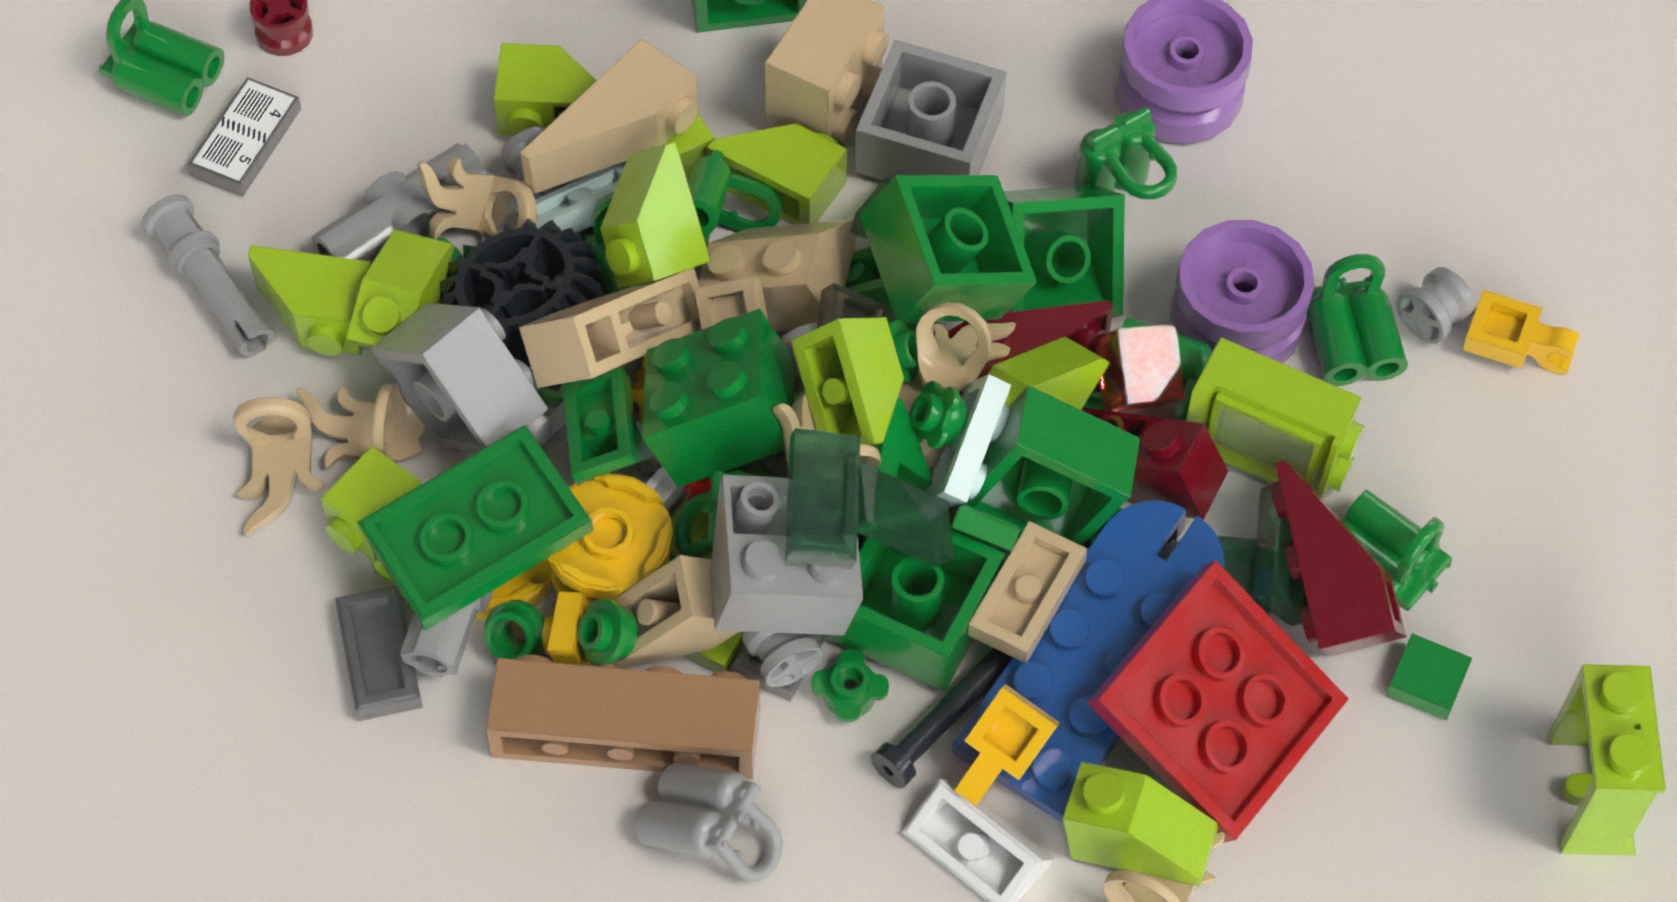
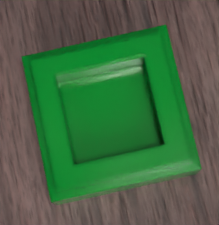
[944,504,1020,553]
[1386,633,1472,720]

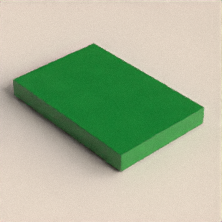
[357,425,594,631]

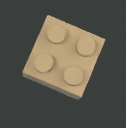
[765,0,889,144]

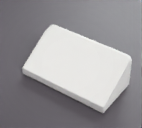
[902,779,1054,902]

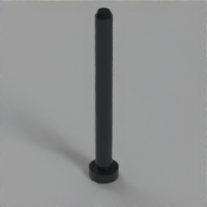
[871,648,1013,788]

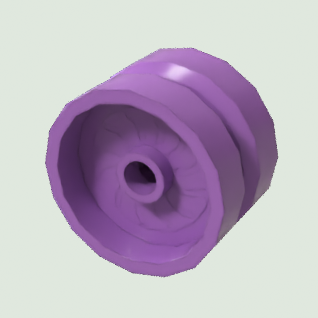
[1116,0,1253,144]
[1170,220,1314,363]

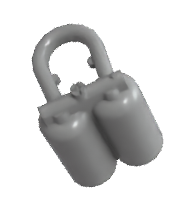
[634,763,783,882]

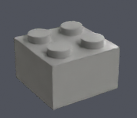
[855,40,1007,182]
[370,303,548,453]

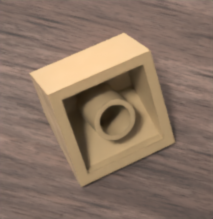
[699,219,859,331]

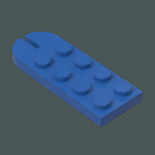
[951,501,1224,823]

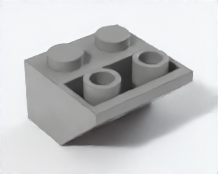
[710,475,863,635]

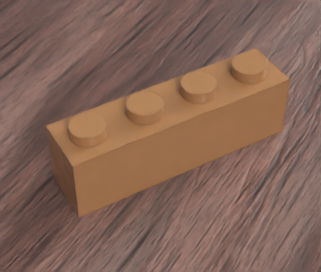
[486,655,760,780]

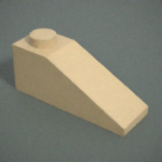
[520,38,699,194]
[519,267,702,388]

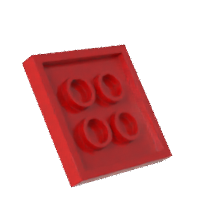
[1087,560,1349,843]

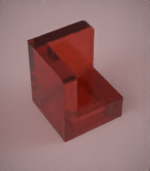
[1095,324,1185,412]

